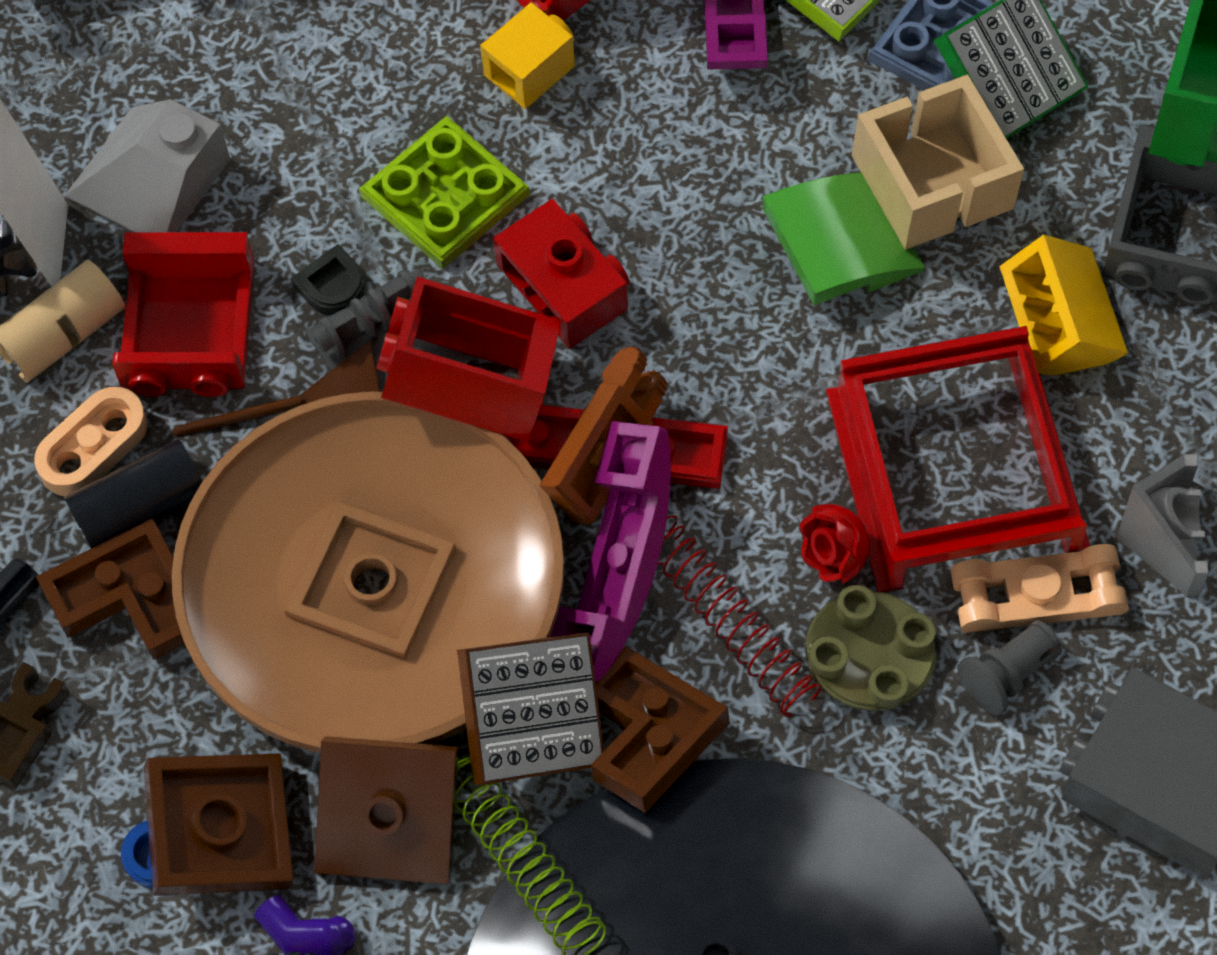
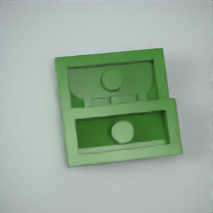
[762,172,925,306]

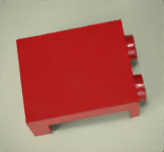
[112,232,255,397]

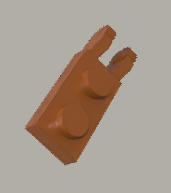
[539,345,668,525]

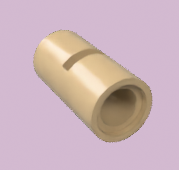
[0,260,125,383]

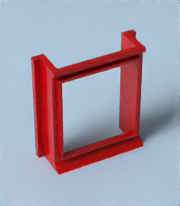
[826,326,1090,593]

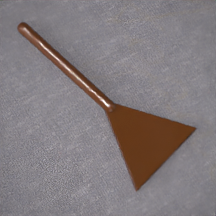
[173,341,381,437]

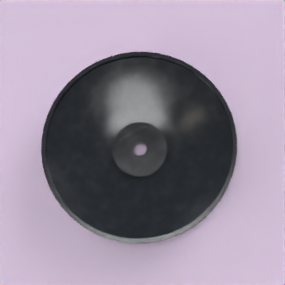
[467,758,1001,955]

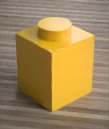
[480,2,575,109]

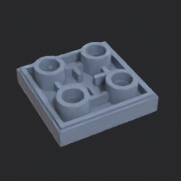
[869,0,994,90]

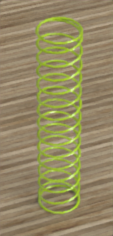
[455,757,606,955]

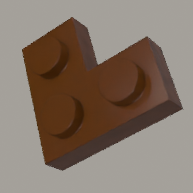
[36,518,185,660]
[591,646,730,813]

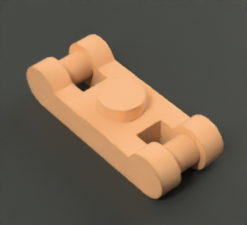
[950,544,1129,633]

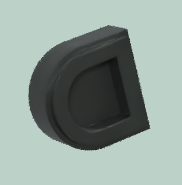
[290,244,365,315]

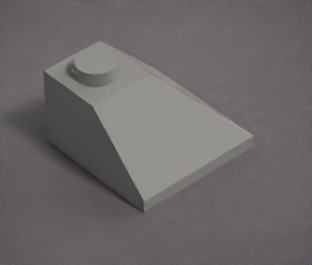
[64,99,230,232]

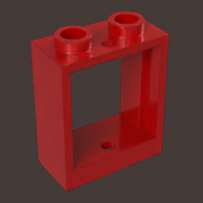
[376,276,561,442]

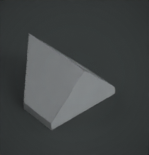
[1116,454,1209,596]

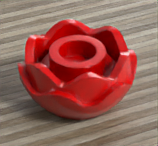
[799,504,870,584]

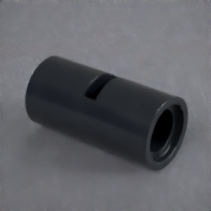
[64,438,203,549]

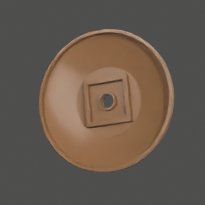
[172,391,564,753]

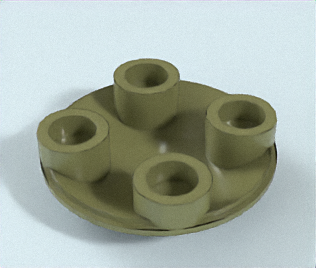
[805,585,936,711]

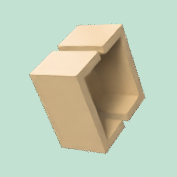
[851,74,1024,250]

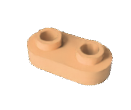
[34,387,148,496]

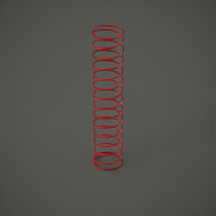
[658,515,821,717]

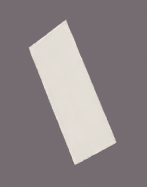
[0,99,68,286]

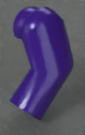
[254,895,356,955]

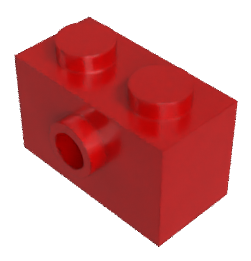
[493,198,630,349]

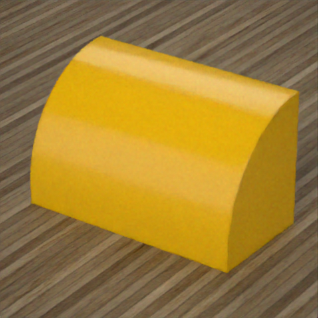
[999,234,1128,376]

